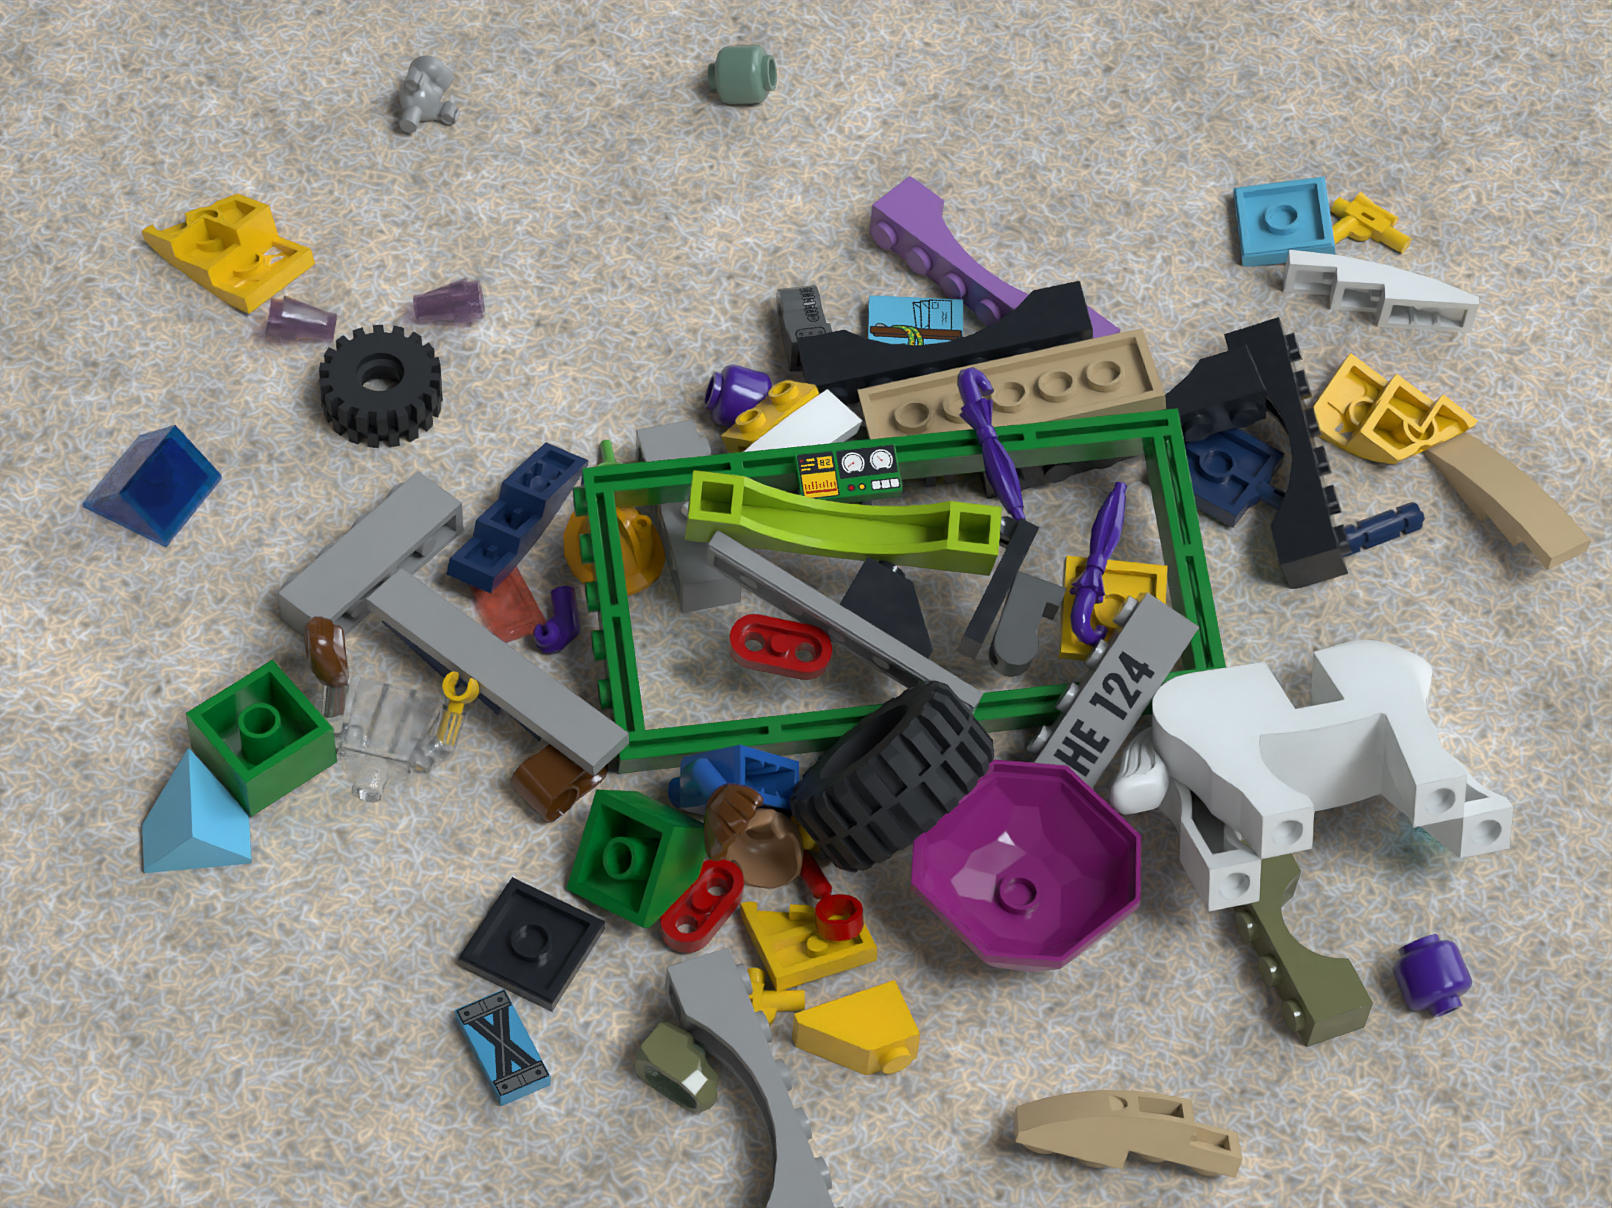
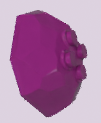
[910,760,1141,973]

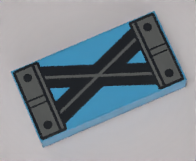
[455,989,551,1106]

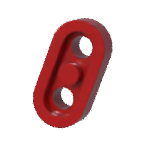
[728,614,832,680]
[660,859,744,953]

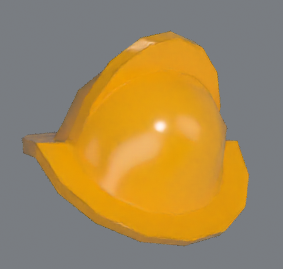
[563,507,666,596]

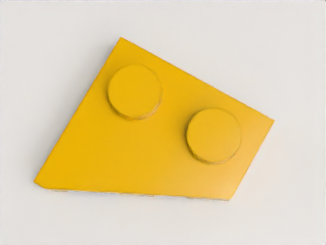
[740,901,877,991]

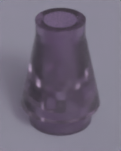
[413,277,485,324]
[265,295,337,342]

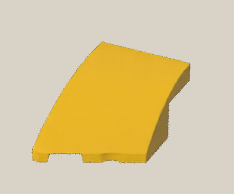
[142,193,315,314]
[1311,353,1478,465]

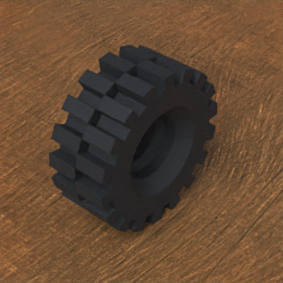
[319,325,443,448]

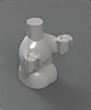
[399,55,460,133]

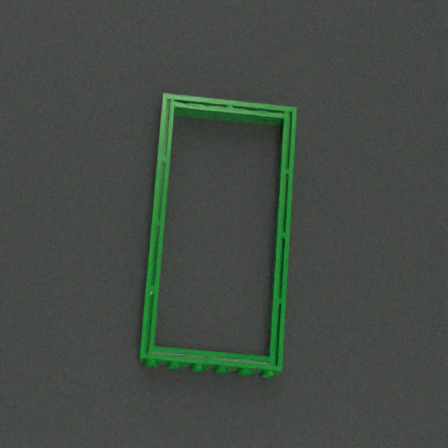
[573,408,1226,774]

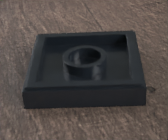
[458,877,605,1012]

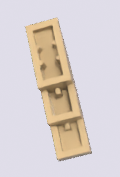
[1425,432,1591,570]

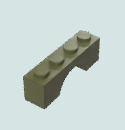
[1233,839,1373,1047]

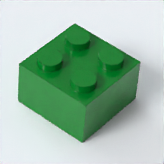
[185,659,337,817]

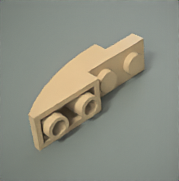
[1013,1090,1242,1178]

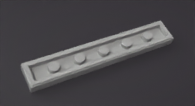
[705,530,983,715]
[366,568,629,776]

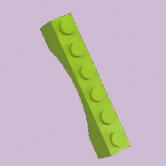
[685,470,1002,576]

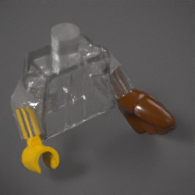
[304,616,480,803]

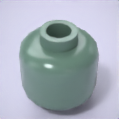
[708,44,777,105]

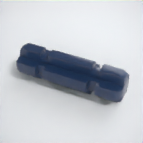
[1344,502,1425,557]

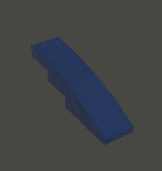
[446,442,589,594]

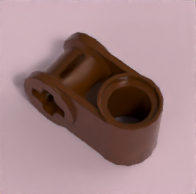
[510,744,608,823]

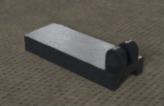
[956,516,1040,660]

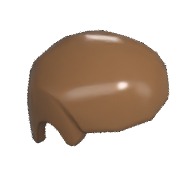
[725,808,804,889]

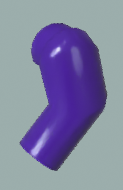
[533,586,581,653]

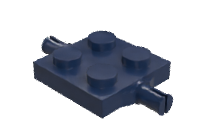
[1184,428,1286,528]

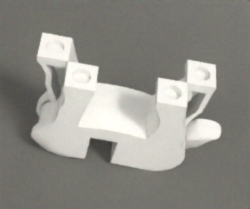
[1110,640,1513,912]

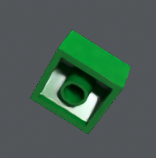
[566,789,706,928]

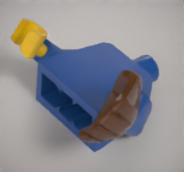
[668,745,820,861]

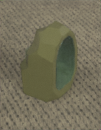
[635,1020,719,1113]

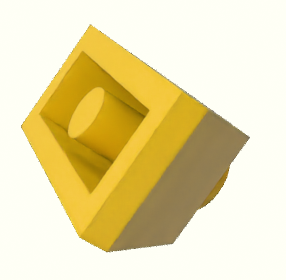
[792,980,921,1076]

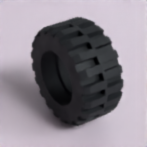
[790,680,994,873]

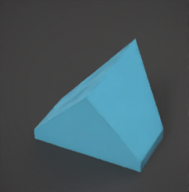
[142,747,252,873]

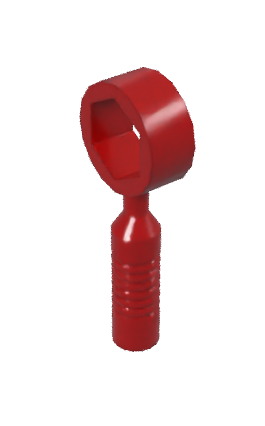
[800,849,864,941]

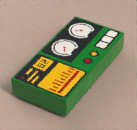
[793,443,903,503]

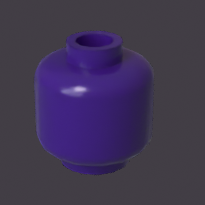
[704,364,772,428]
[1392,934,1472,1018]

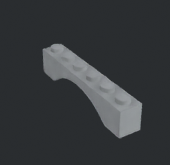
[664,947,843,1208]

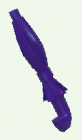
[957,367,1026,522]
[1069,482,1127,646]

